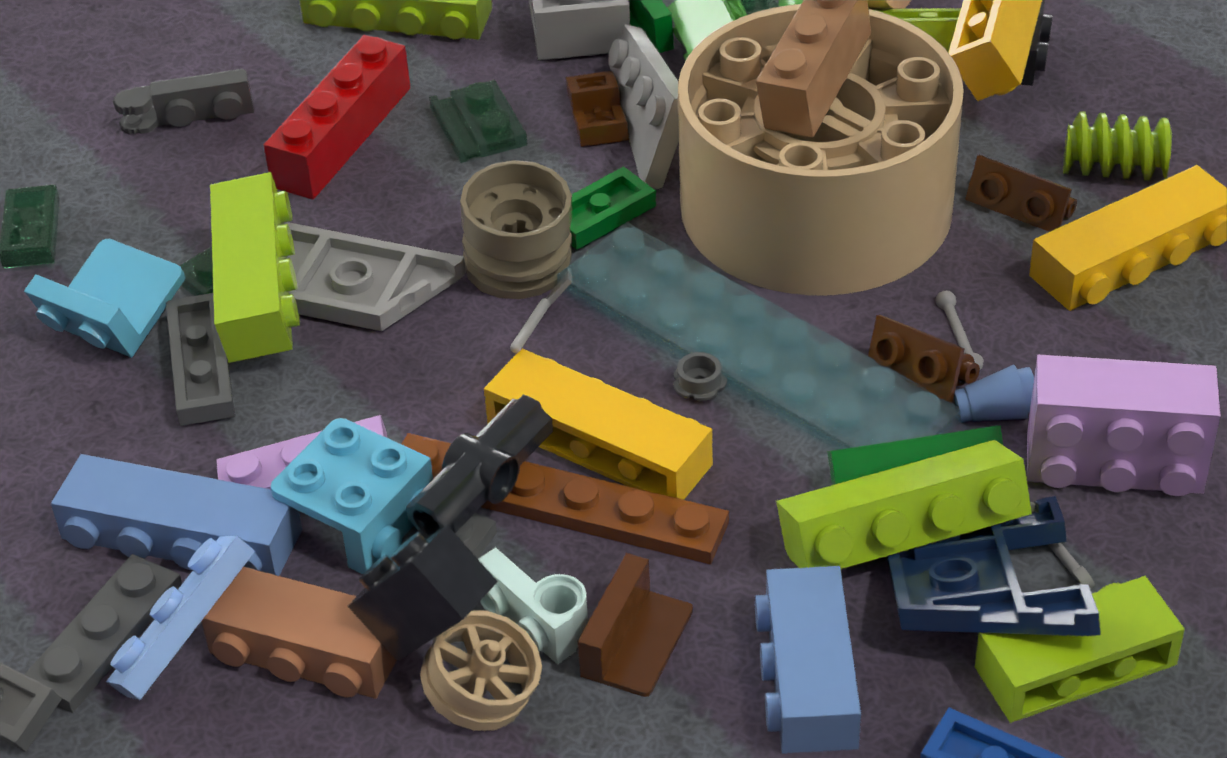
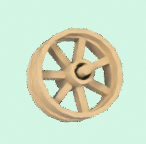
[420,611,542,731]

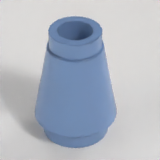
[954,364,1034,423]

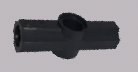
[406,394,553,539]

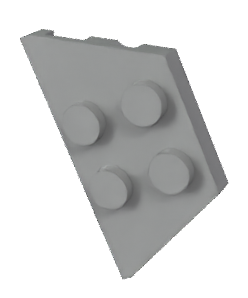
[284,222,466,331]

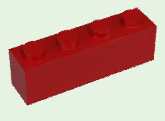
[263,35,411,200]

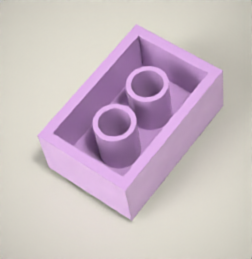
[1027,355,1220,496]

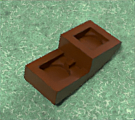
[565,71,629,147]

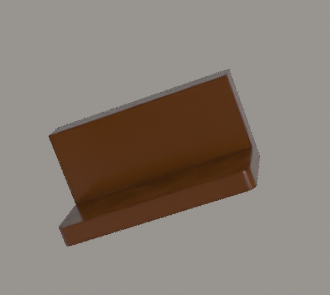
[578,553,693,697]

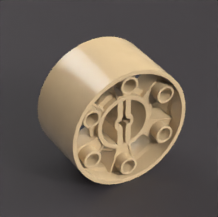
[678,4,964,295]

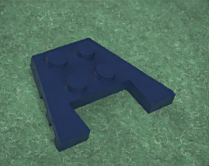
[887,496,1101,636]

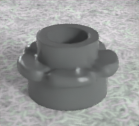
[673,352,727,401]

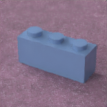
[755,566,861,753]

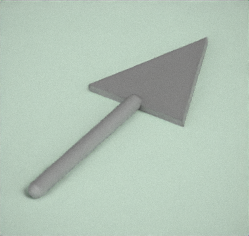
[510,270,572,353]

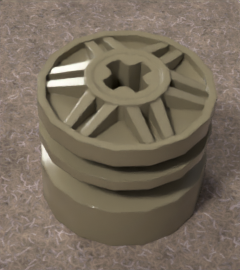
[460,160,572,299]

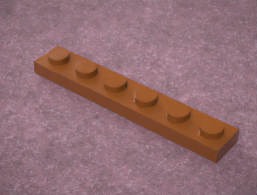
[401,433,729,565]

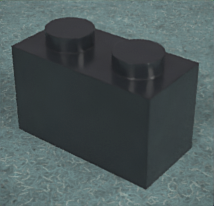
[348,525,498,662]

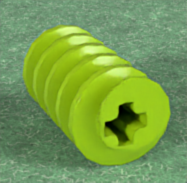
[1063,111,1172,181]

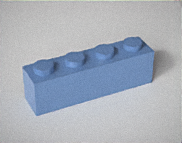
[51,454,302,576]

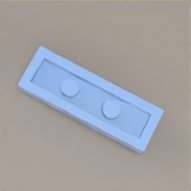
[106,536,255,700]

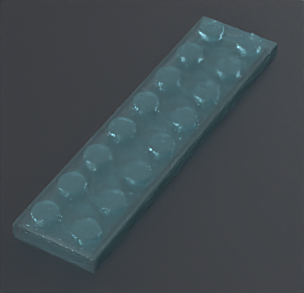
[557,222,961,450]

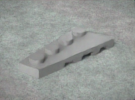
[609,24,679,189]

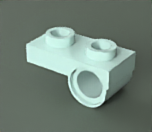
[478,547,588,665]

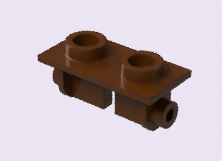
[965,155,1077,232]
[866,314,980,402]

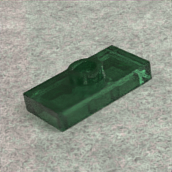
[0,185,60,268]

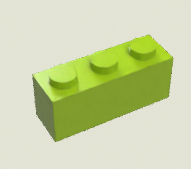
[975,576,1185,723]

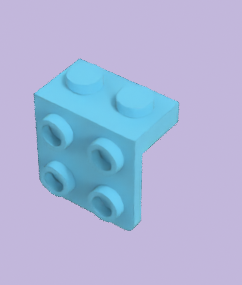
[24,239,185,358]
[271,418,433,574]

